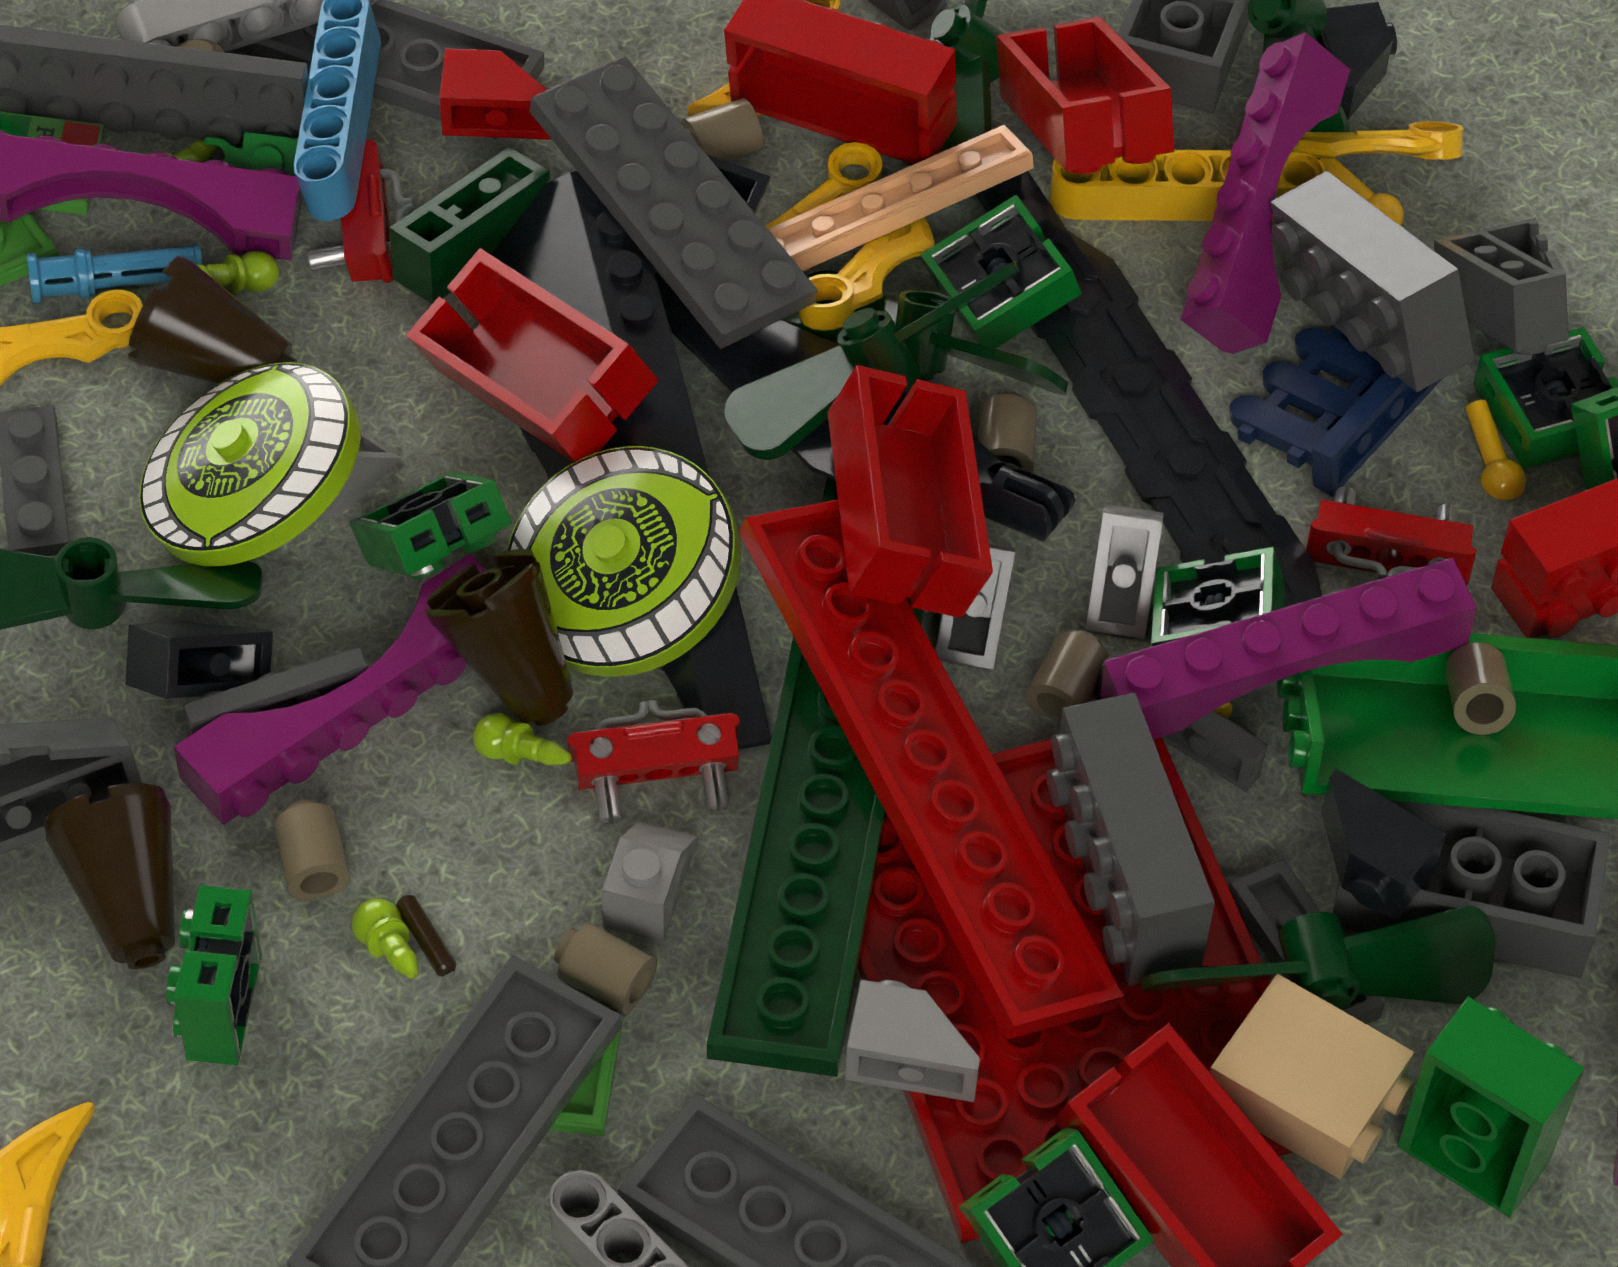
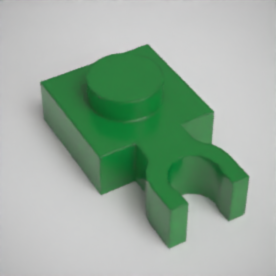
[204,132,298,176]

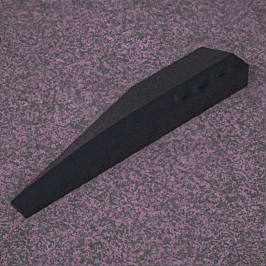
[491,171,771,750]

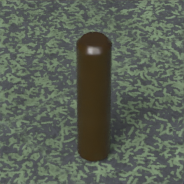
[396,895,457,977]

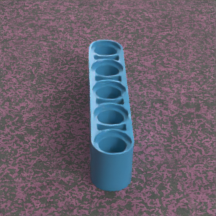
[294,0,381,221]

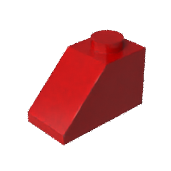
[439,48,552,140]

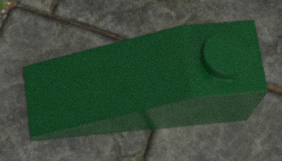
[389,147,550,304]

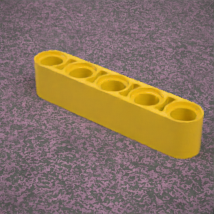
[1049,150,1325,222]

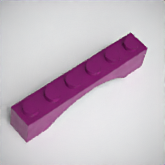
[1180,32,1350,354]
[0,130,301,260]
[174,554,486,825]
[1101,558,1477,740]

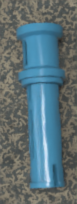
[26,244,202,304]

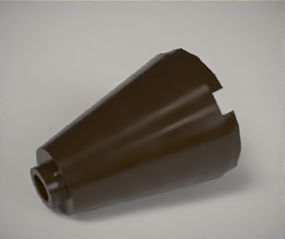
[128,256,297,384]
[425,549,573,726]
[44,783,175,969]

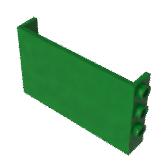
[1277,633,1618,819]

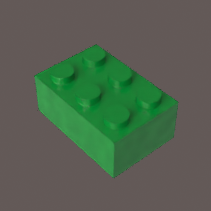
[1397,996,1585,1218]

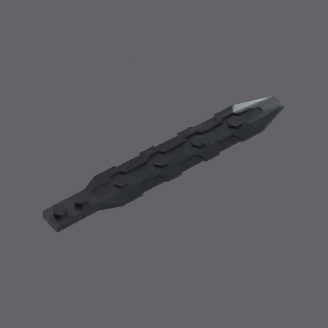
[975,171,1322,607]

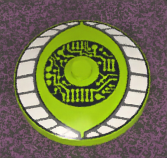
[139,362,361,566]
[507,446,741,677]

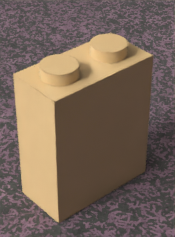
[1210,974,1415,1180]

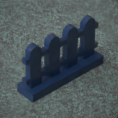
[1230,327,1443,497]

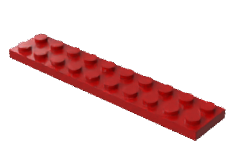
[739,499,1124,1040]

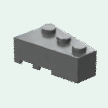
[1434,218,1569,355]
[0,717,142,855]

